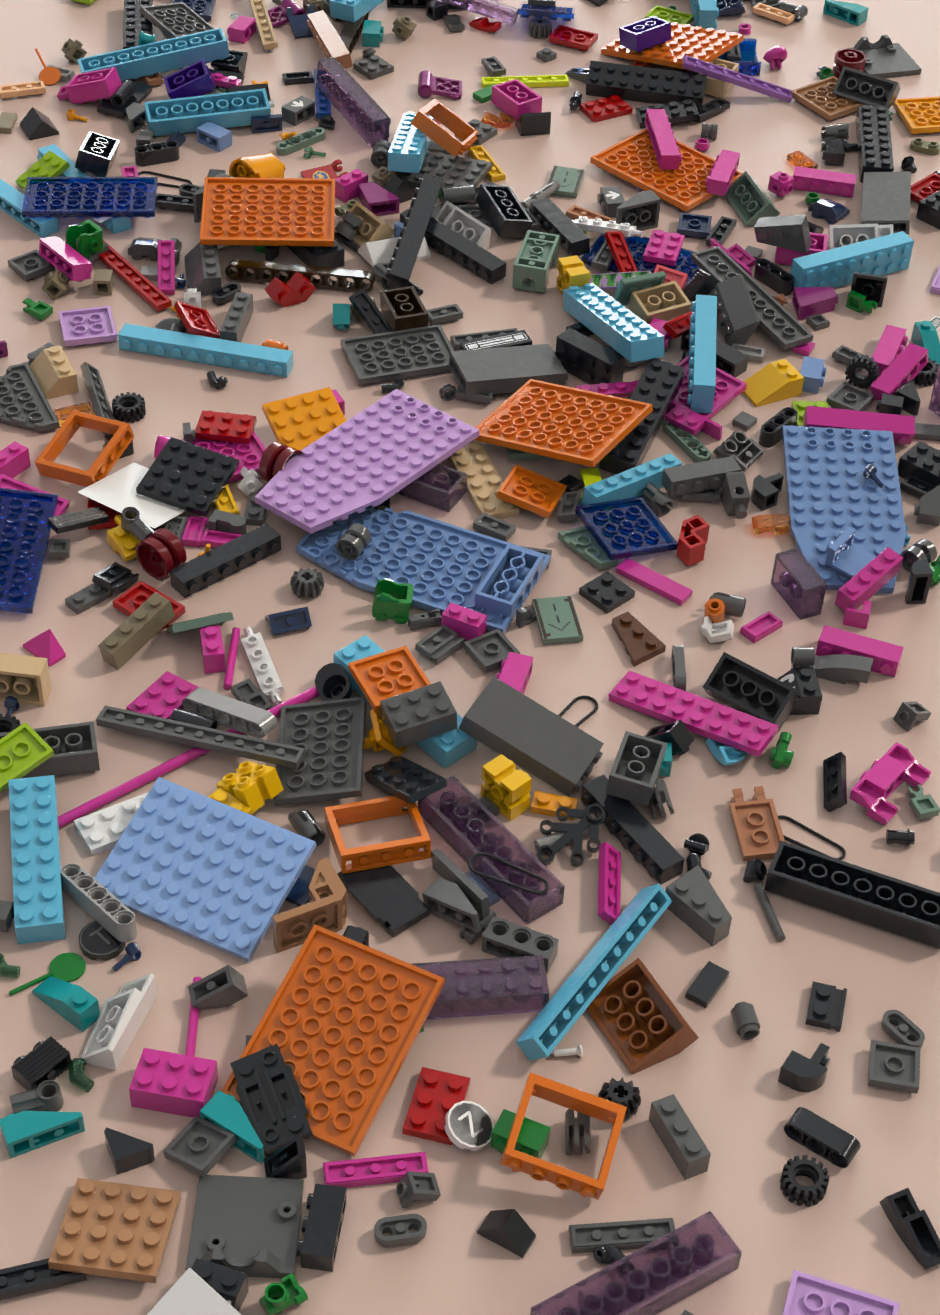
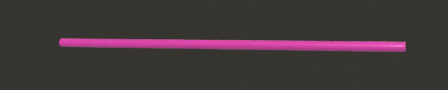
[58,686,320,828]

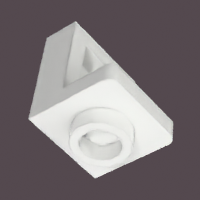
[183,288,202,308]
[237,466,264,497]
[701,616,734,644]

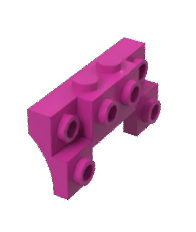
[849,742,931,826]

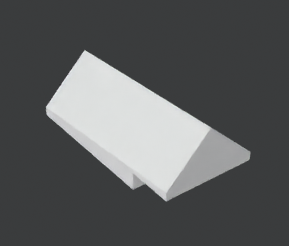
[435,200,491,250]
[827,223,893,250]
[358,236,431,268]
[79,973,158,1071]

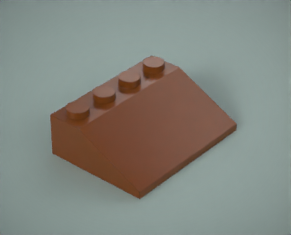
[587,958,699,1074]

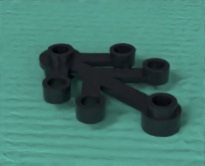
[536,804,606,867]

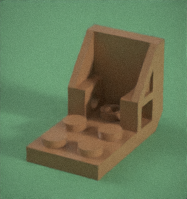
[272,858,347,953]

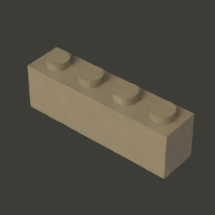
[98,592,175,670]

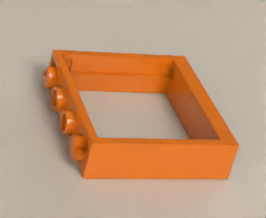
[411,99,478,157]
[35,410,134,487]
[324,796,431,874]
[500,1072,627,1200]

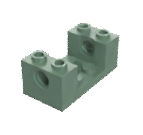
[512,230,560,293]

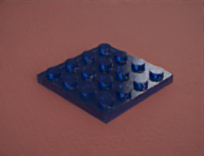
[517,4,576,21]
[575,497,678,560]

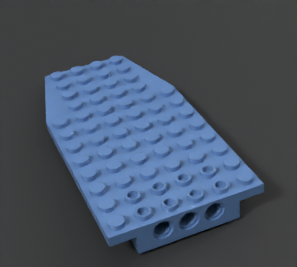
[782,425,906,594]
[296,506,551,634]

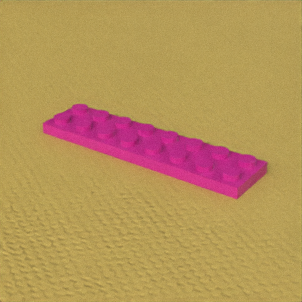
[609,670,778,757]

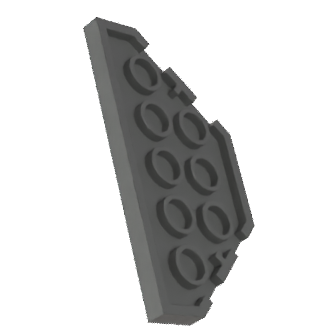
[0,362,60,432]

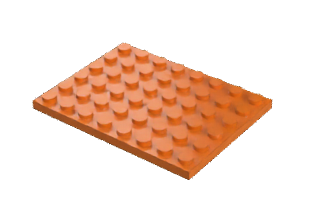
[601,22,744,70]
[590,128,743,212]
[200,177,335,247]
[474,379,653,467]
[221,924,445,1156]

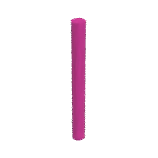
[223,627,240,690]
[185,977,202,1057]

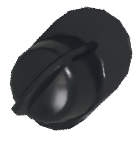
[315,663,353,701]

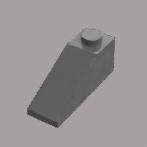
[422,878,481,933]

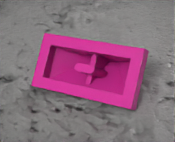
[22,629,66,667]

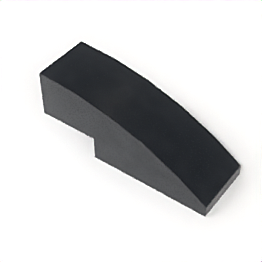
[879,1188,940,1270]

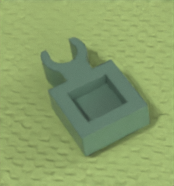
[907,784,940,820]

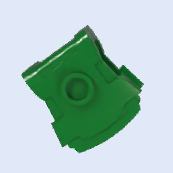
[65,220,104,259]
[372,578,414,624]

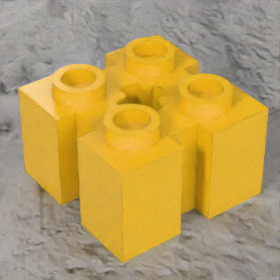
[556,255,591,294]
[480,754,532,821]
[216,761,284,814]

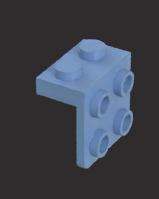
[825,526,877,578]

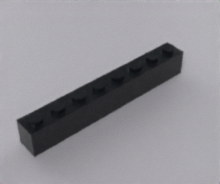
[400,207,506,284]

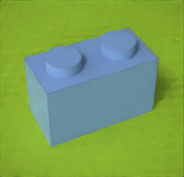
[196,121,232,152]
[800,356,827,394]

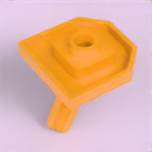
[364,709,407,756]

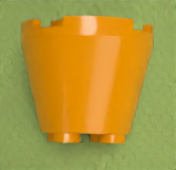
[229,153,286,178]

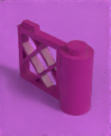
[267,0,306,28]
[418,70,462,99]

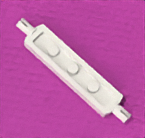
[572,217,644,238]
[241,626,284,706]

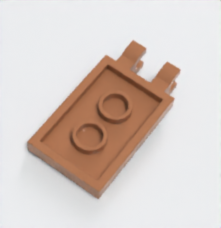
[729,786,785,861]

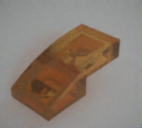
[481,112,515,128]
[751,514,791,535]

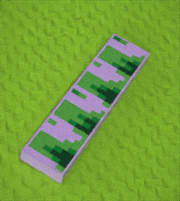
[589,271,651,291]

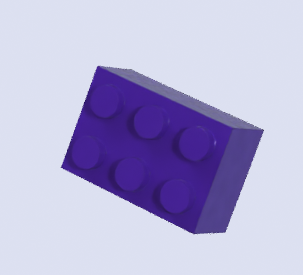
[619,16,672,52]
[163,59,216,99]

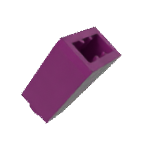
[358,182,399,216]
[792,287,838,320]

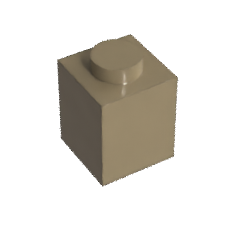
[93,269,114,295]

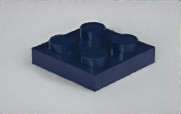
[677,212,712,239]

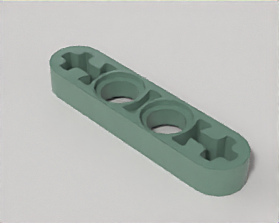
[276,127,326,156]
[663,420,711,463]

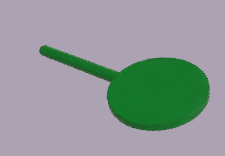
[9,953,86,995]

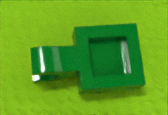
[846,290,877,313]
[22,298,53,320]

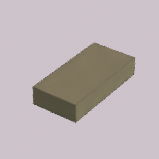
[0,112,18,134]

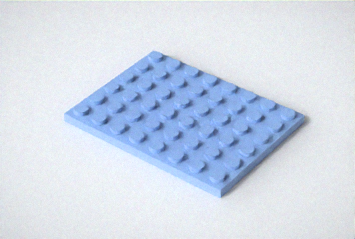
[95,777,317,962]

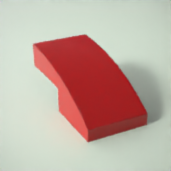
[469,17,502,32]

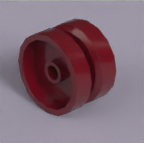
[832,48,866,78]
[259,442,303,482]
[136,528,187,580]

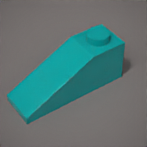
[823,0,869,26]
[911,321,940,366]
[32,976,100,1033]
[200,1090,264,1164]
[0,1111,85,1158]

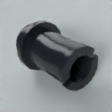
[886,829,915,846]

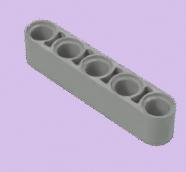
[182,687,277,739]
[61,863,137,942]

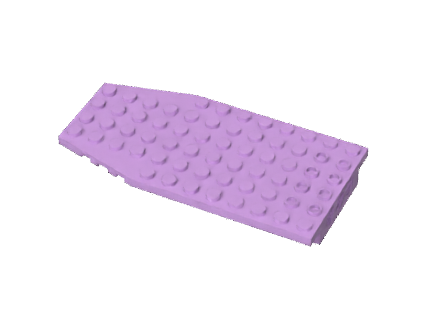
[255,389,479,534]

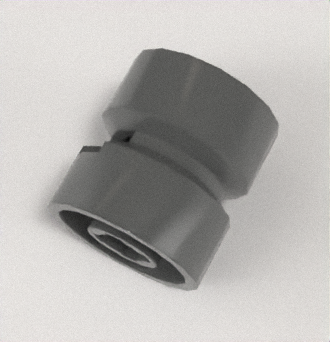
[371,140,391,168]
[334,210,364,240]
[336,523,371,560]
[900,539,937,572]

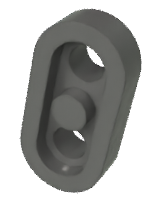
[881,1010,925,1049]
[374,1214,427,1246]

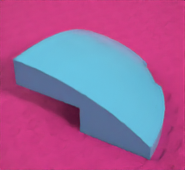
[705,738,746,765]

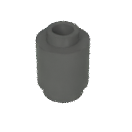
[730,1002,760,1040]

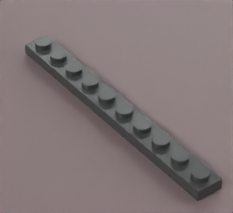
[96,705,305,769]

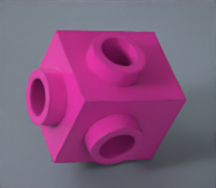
[768,171,794,197]

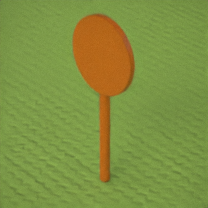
[35,48,61,86]

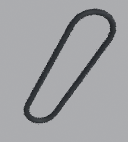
[138,171,192,188]
[558,695,598,727]
[778,815,846,860]
[468,852,549,895]

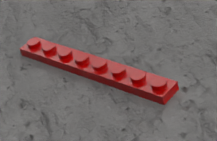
[98,240,172,312]

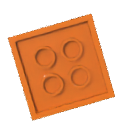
[496,465,567,519]
[348,645,431,712]

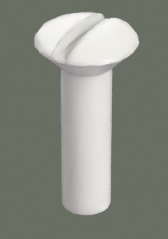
[553,1044,583,1058]

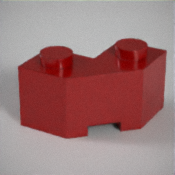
[265,271,316,307]
[676,515,710,567]

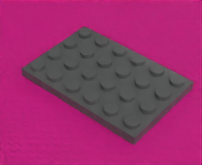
[395,150,492,190]
[340,324,454,385]
[273,697,367,806]

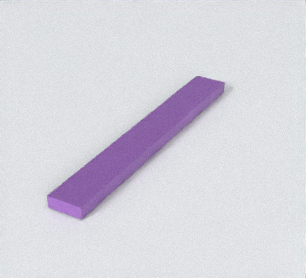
[682,55,792,103]

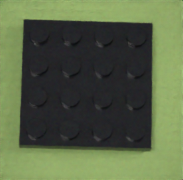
[136,437,239,517]

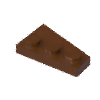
[611,611,666,667]

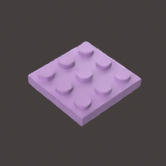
[58,306,118,347]

